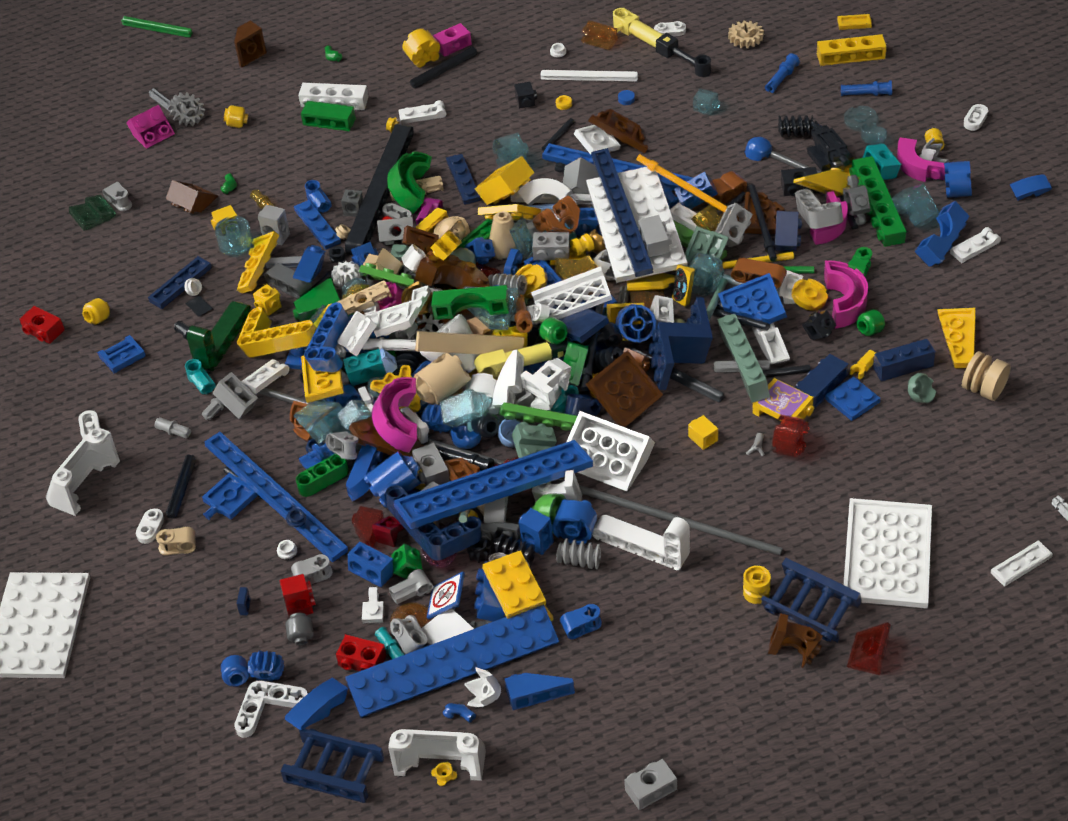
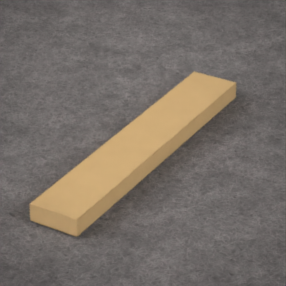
[415,331,524,354]

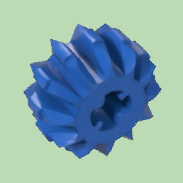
[422,404,455,433]
[247,650,284,682]

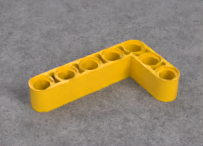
[237,307,317,357]

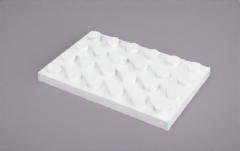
[844,498,932,608]
[0,572,90,678]

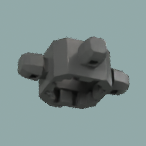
[843,175,870,225]

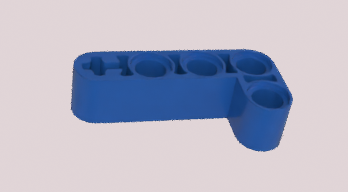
[304,302,349,372]

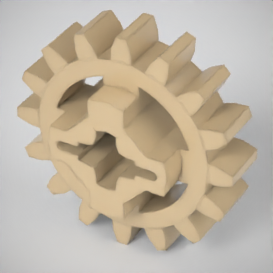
[728,20,764,48]

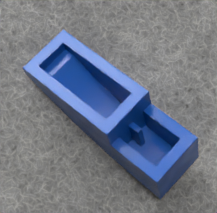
[285,678,348,730]

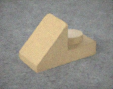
[363,248,403,275]

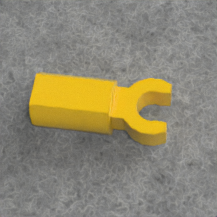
[850,350,876,379]

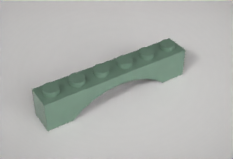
[717,314,770,403]

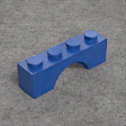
[915,201,969,266]

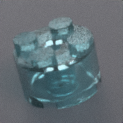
[493,133,529,167]
[215,216,253,257]
[688,253,724,296]

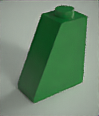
[292,278,340,322]

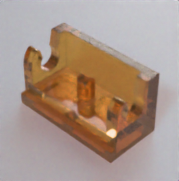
[581,20,618,50]

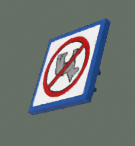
[427,571,465,619]

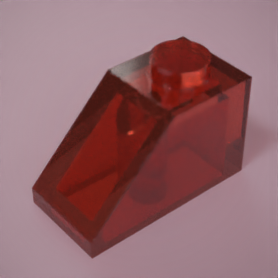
[352,506,384,548]

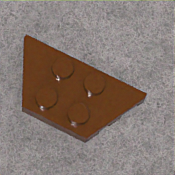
[588,109,648,153]

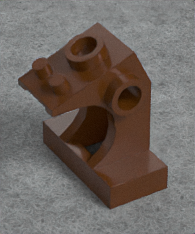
[768,613,823,668]

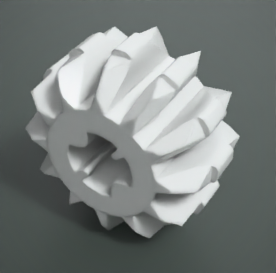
[331,261,362,290]

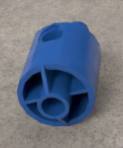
[616,304,656,342]
[363,451,421,508]

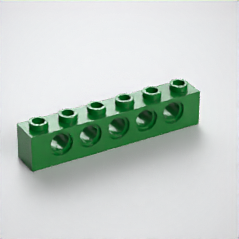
[849,156,906,247]

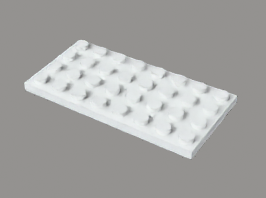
[586,167,688,283]

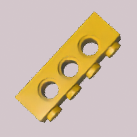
[817,34,886,66]

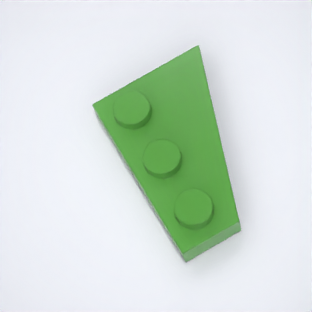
[359,263,415,287]

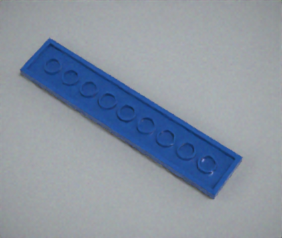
[394,440,593,529]
[345,604,559,718]

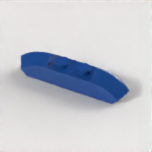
[346,444,383,501]

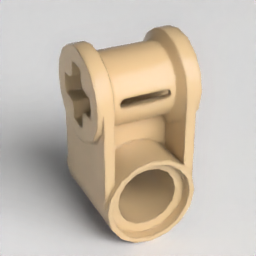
[156,527,196,555]

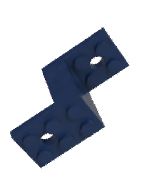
[649,297,713,390]

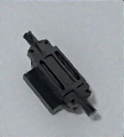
[807,120,854,171]

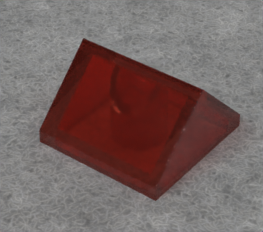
[847,622,891,675]

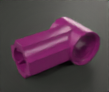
[416,197,443,225]

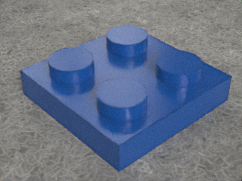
[825,376,880,421]

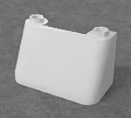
[46,428,120,516]
[388,729,486,781]

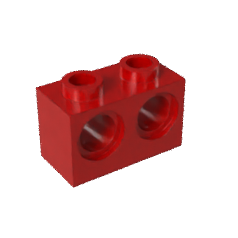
[336,634,387,671]

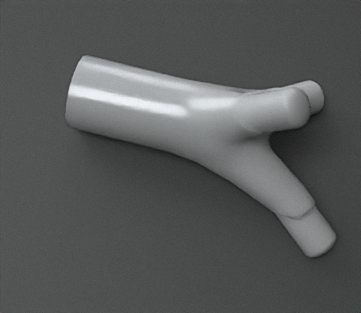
[746,433,765,456]

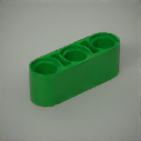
[296,454,349,497]

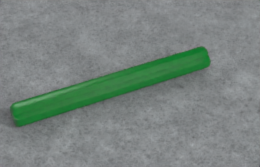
[121,16,193,38]

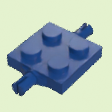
[202,472,258,520]

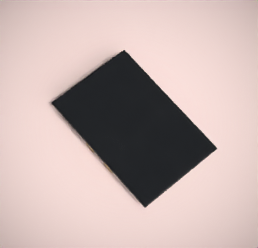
[185,295,213,317]

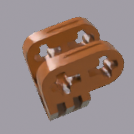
[533,195,580,235]

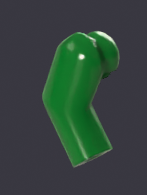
[221,173,237,194]

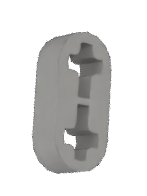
[382,203,412,219]

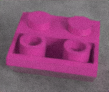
[127,105,175,149]

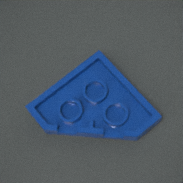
[718,273,787,324]

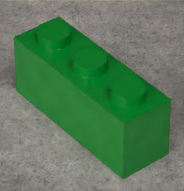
[301,101,356,131]

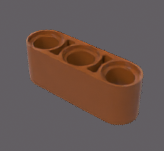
[731,258,787,289]

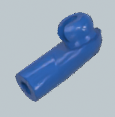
[443,703,476,723]

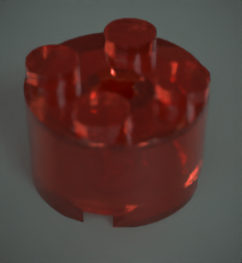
[772,414,809,458]

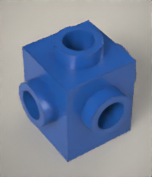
[465,237,495,264]
[351,242,378,267]

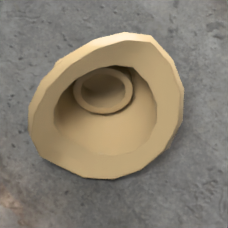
[434,216,470,240]

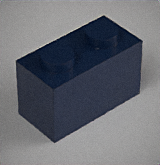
[775,211,802,251]

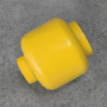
[223,105,248,128]
[82,298,110,325]

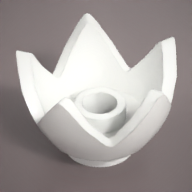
[465,668,501,707]

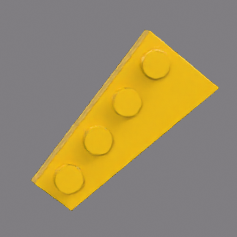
[237,231,279,293]
[937,308,976,368]

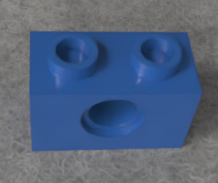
[519,508,554,555]

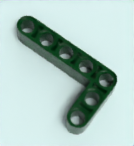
[187,301,251,371]

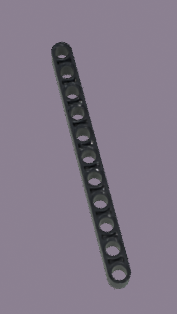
[345,124,414,254]

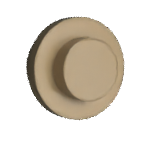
[335,224,351,240]

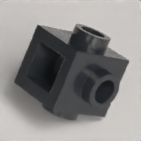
[802,310,837,340]

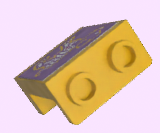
[753,378,814,433]

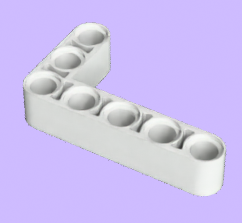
[592,515,690,570]

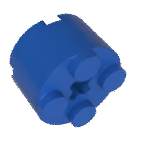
[944,161,972,198]
[552,499,597,545]

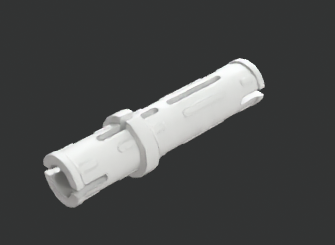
[362,337,419,352]

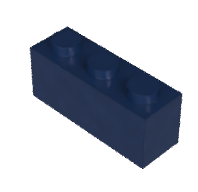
[873,339,935,381]
[795,354,849,409]

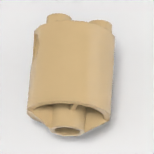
[414,353,471,405]

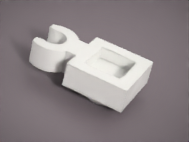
[358,386,374,418]

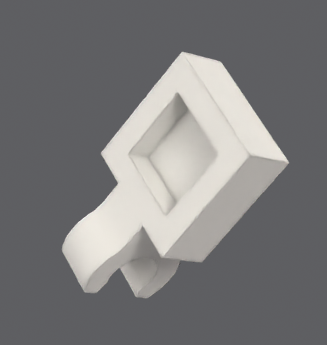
[362,587,384,623]

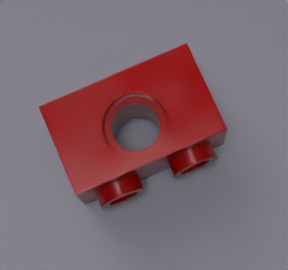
[19,306,64,344]
[279,574,316,617]

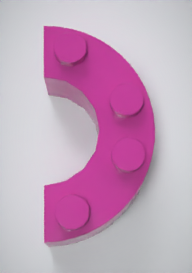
[824,261,868,329]
[372,377,417,453]

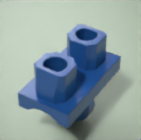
[299,443,336,470]

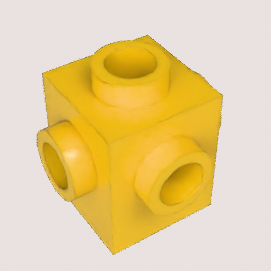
[253,284,282,316]

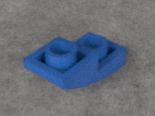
[1010,174,1052,201]

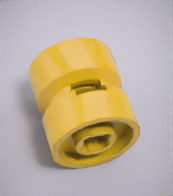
[743,566,771,604]

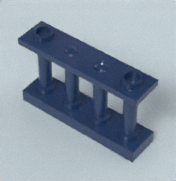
[761,558,862,643]
[281,728,384,803]

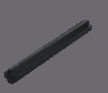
[410,46,477,88]

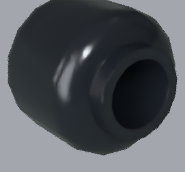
[471,411,500,438]

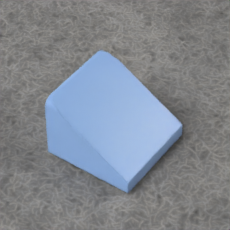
[380,348,397,374]

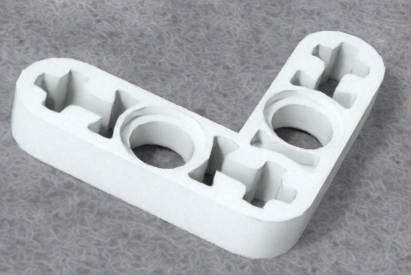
[235,681,308,738]

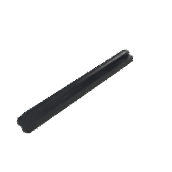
[630,348,724,402]

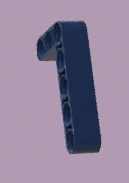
[386,485,482,560]

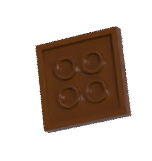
[586,350,663,428]

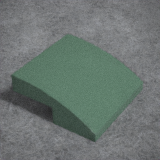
[685,226,729,271]

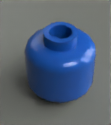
[221,655,249,687]

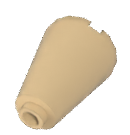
[489,211,523,260]

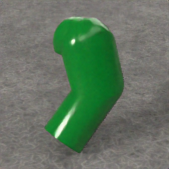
[324,46,342,62]

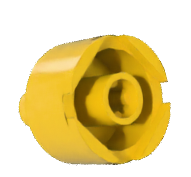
[403,29,440,68]

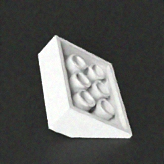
[567,411,655,491]

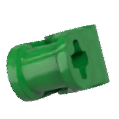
[848,247,872,277]

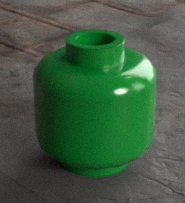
[857,310,885,336]
[539,317,568,344]

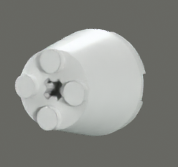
[420,314,481,373]

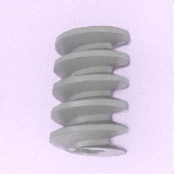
[488,274,527,298]
[556,538,601,569]

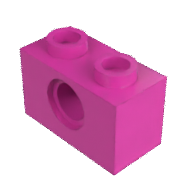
[433,23,472,57]

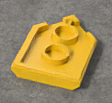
[626,273,675,291]

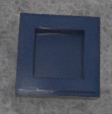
[237,587,251,615]

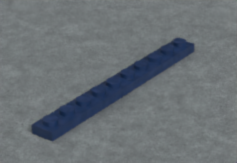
[591,148,654,277]

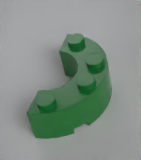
[387,151,432,215]

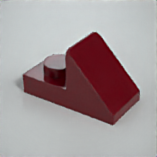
[372,516,405,547]

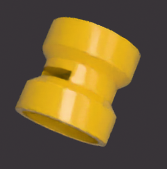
[925,128,945,151]
[570,234,594,256]

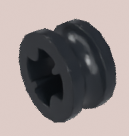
[329,246,345,263]

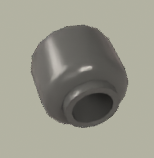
[285,613,314,645]

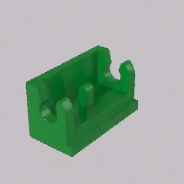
[563,341,588,386]

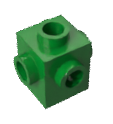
[391,544,422,579]

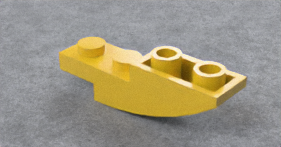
[430,229,462,261]

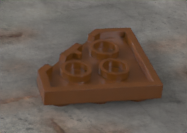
[744,192,785,234]
[349,408,423,457]

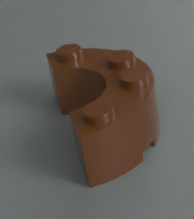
[414,255,490,289]

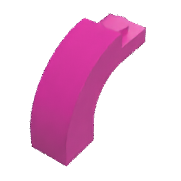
[897,137,946,182]
[810,191,848,245]

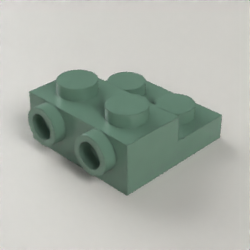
[512,422,557,458]

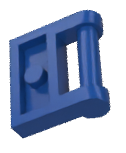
[97,335,146,373]

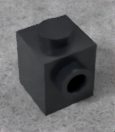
[514,81,537,109]

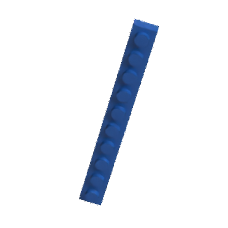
[542,143,693,191]
[205,432,348,562]

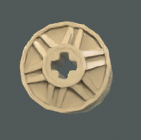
[962,351,1011,401]

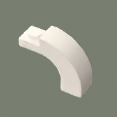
[518,178,578,205]

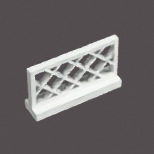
[531,266,612,324]

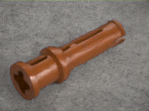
[513,294,533,333]

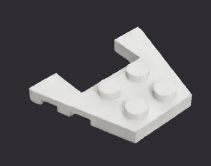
[363,285,431,337]

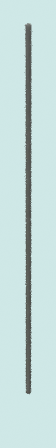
[258,388,783,556]

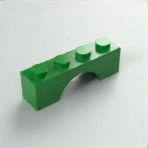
[431,285,510,320]

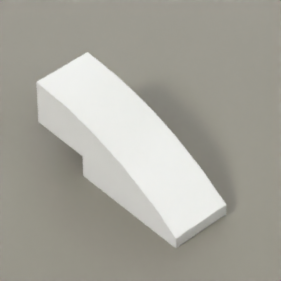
[752,323,790,364]
[492,350,524,412]

